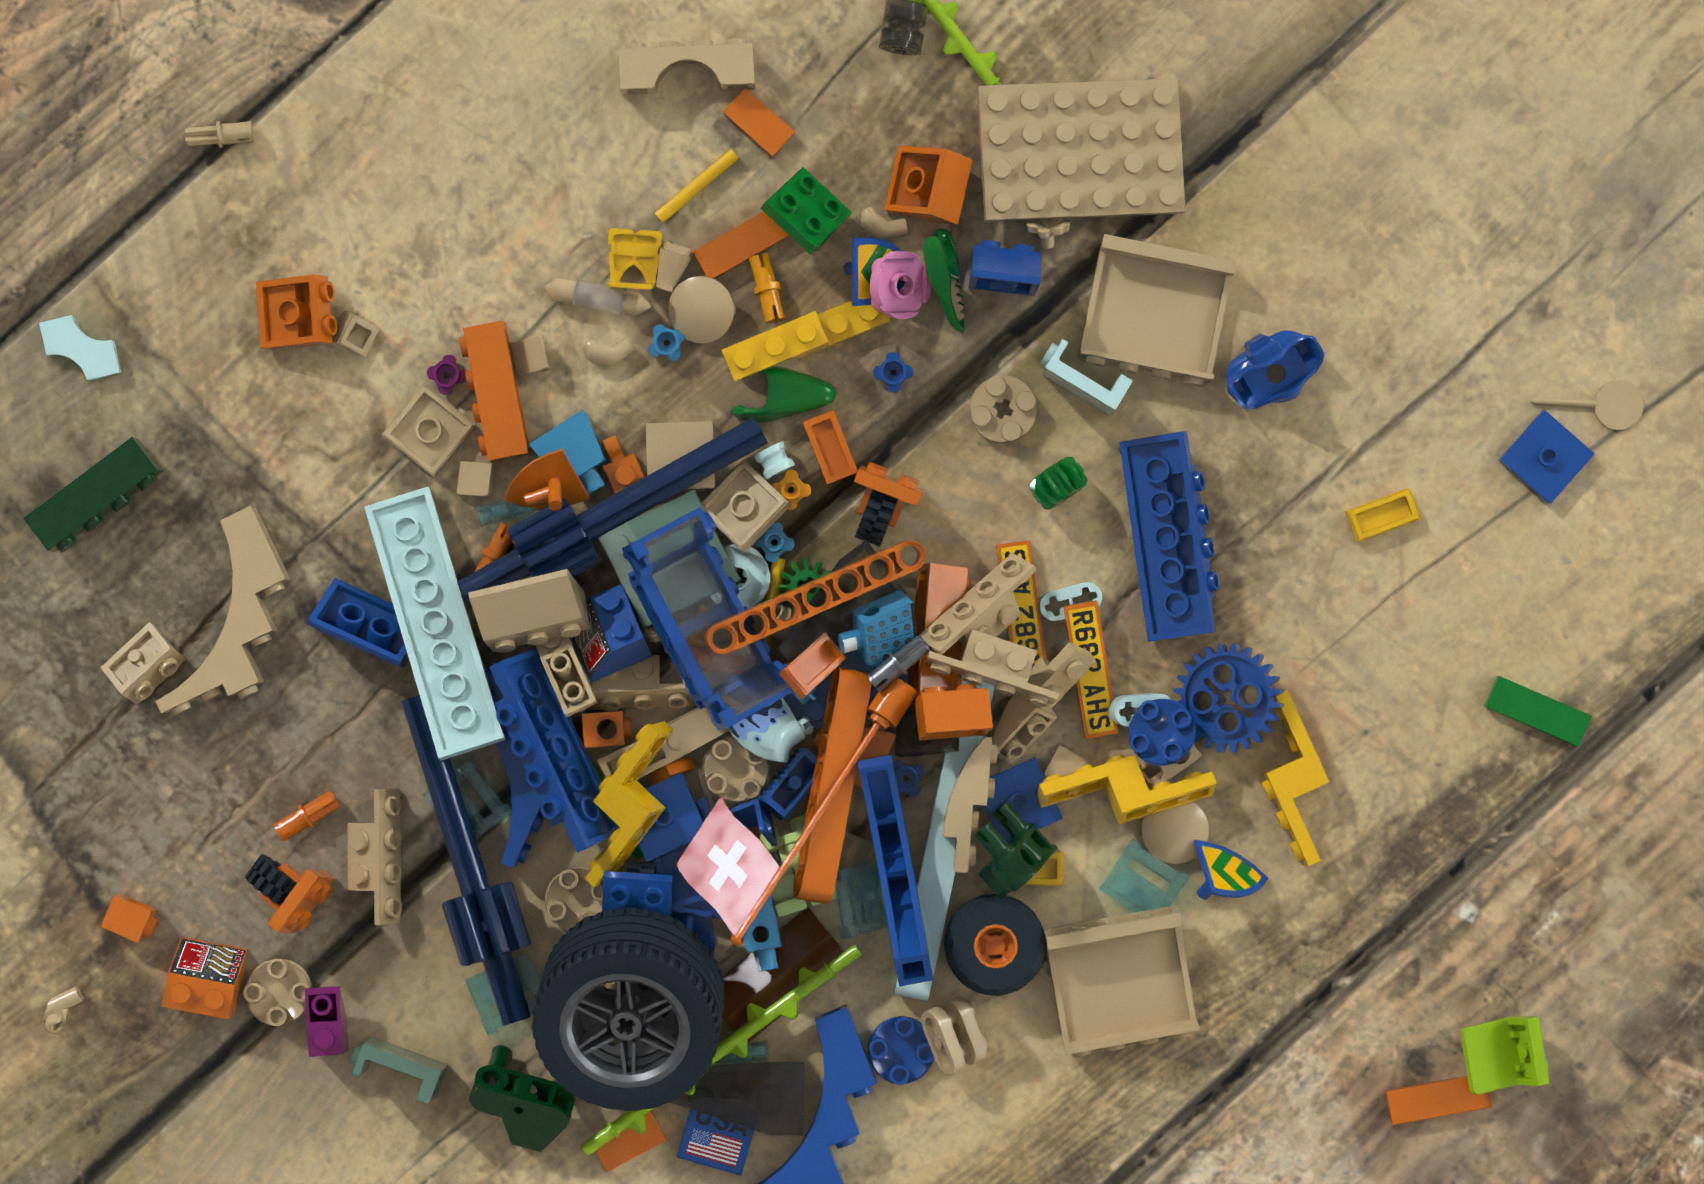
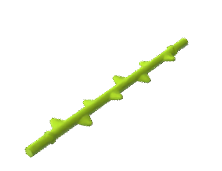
[906,0,1002,86]
[581,944,862,1156]

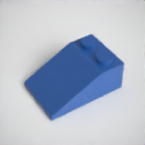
[968,240,1041,296]

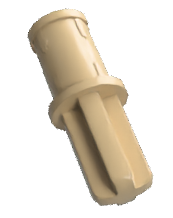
[184,121,253,148]

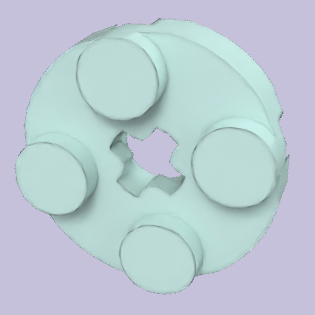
[710,544,771,609]

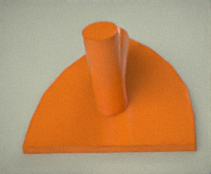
[504,448,590,511]

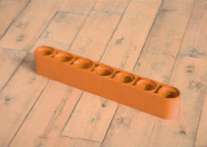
[705,540,926,654]
[793,667,872,904]

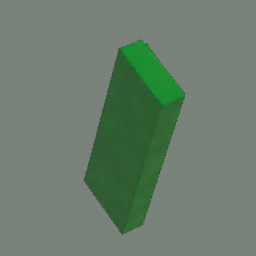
[1484,676,1592,747]

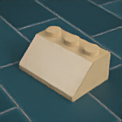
[468,569,590,653]

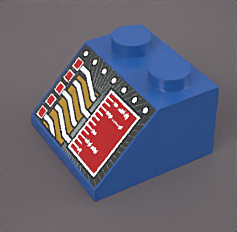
[573,584,653,683]

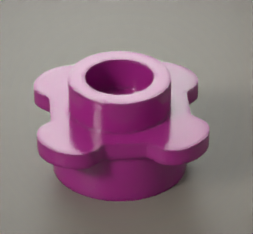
[427,355,466,395]

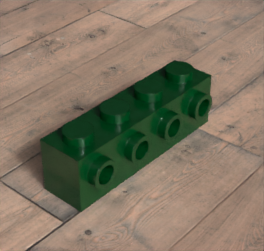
[23,437,163,553]

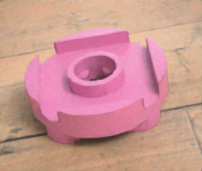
[870,251,932,319]

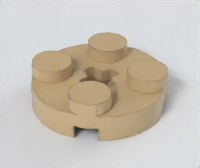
[969,376,1037,443]

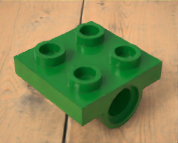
[760,167,852,254]

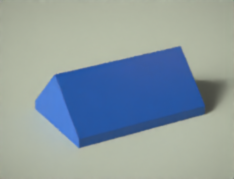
[306,578,409,667]

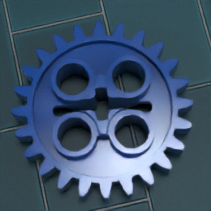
[1174,643,1284,753]

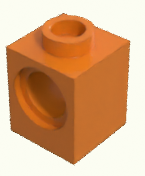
[582,711,632,748]
[100,894,159,943]

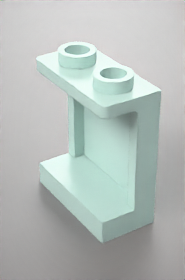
[1040,339,1133,415]

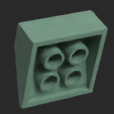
[598,490,741,628]

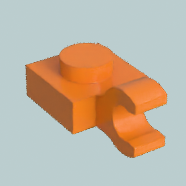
[602,435,645,494]

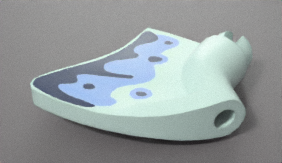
[728,698,814,763]

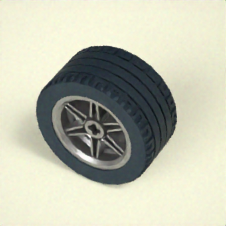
[532,908,725,1111]

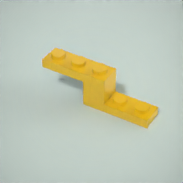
[722,300,891,382]
[1261,689,1330,866]
[585,721,674,888]
[1037,755,1217,825]

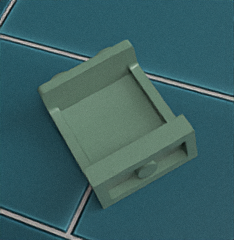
[349,1037,448,1104]

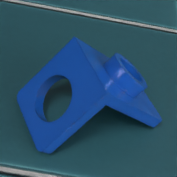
[730,798,777,847]

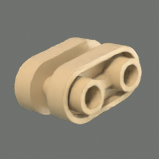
[921,997,987,1075]

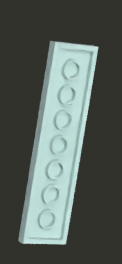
[364,486,506,761]

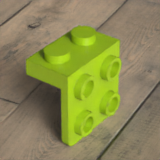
[1460,1015,1549,1095]

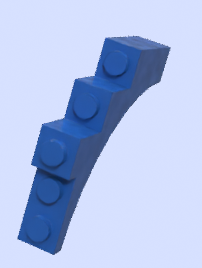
[485,669,545,868]
[857,755,933,987]
[757,1005,877,1184]

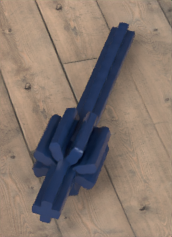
[457,417,768,608]
[401,695,531,1026]

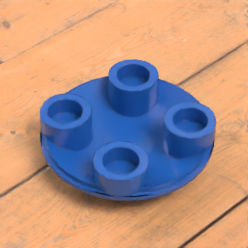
[1129,699,1196,766]
[868,1016,934,1085]

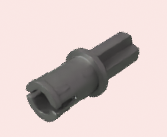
[866,636,930,693]

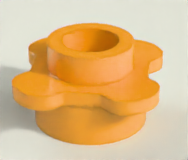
[772,470,811,510]

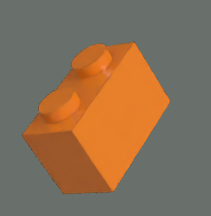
[914,684,993,740]

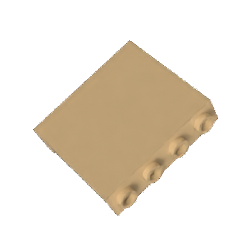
[1078,234,1237,387]
[1043,905,1200,1057]

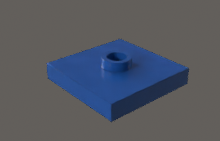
[1498,409,1595,505]
[983,757,1063,843]
[639,773,704,863]

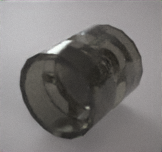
[879,0,928,56]

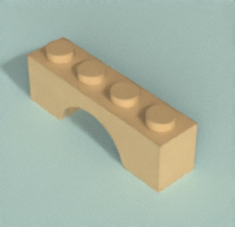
[618,38,755,95]

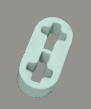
[1039,582,1102,621]
[1109,693,1171,727]

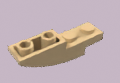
[536,636,597,717]
[992,642,1096,764]
[597,707,729,778]
[942,736,998,873]

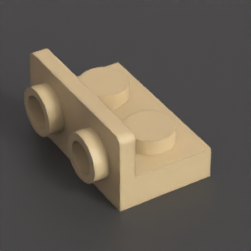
[100,622,186,704]

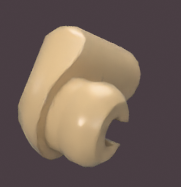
[860,207,908,240]
[583,337,636,367]
[43,986,84,1033]

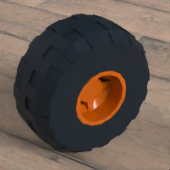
[944,894,1046,996]

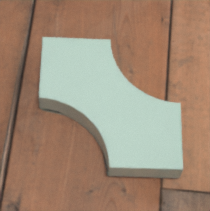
[39,315,122,381]

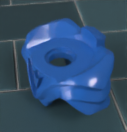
[1226,330,1324,409]

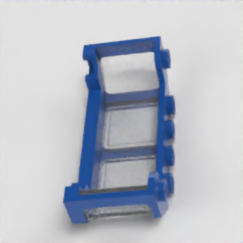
[622,507,794,730]

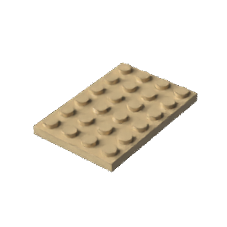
[977,78,1186,222]

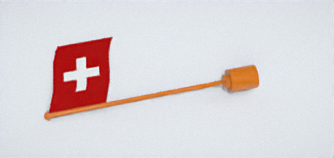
[676,678,918,946]

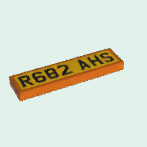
[996,540,1047,667]
[1063,600,1119,739]

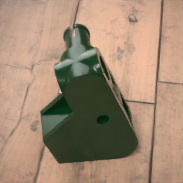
[973,801,1058,899]
[469,1045,576,1152]

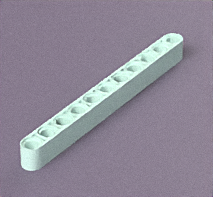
[894,675,994,1002]

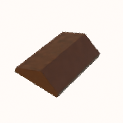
[722,907,844,1043]

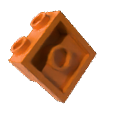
[256,274,337,350]

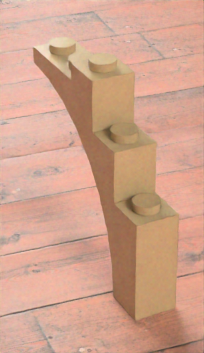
[155,506,290,716]

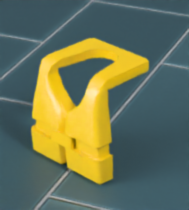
[608,228,663,289]

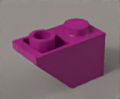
[305,986,348,1057]

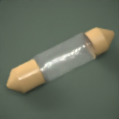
[544,278,651,316]

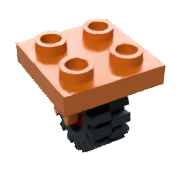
[854,462,924,547]
[245,854,336,933]

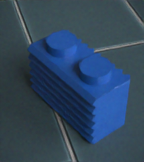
[756,748,817,821]

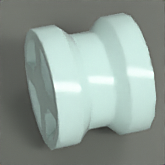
[754,441,795,480]

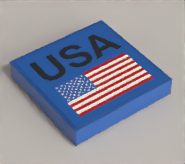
[677,1091,760,1176]

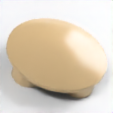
[668,275,736,343]
[702,736,770,803]
[1141,802,1209,864]
[545,866,603,931]
[243,958,312,1027]

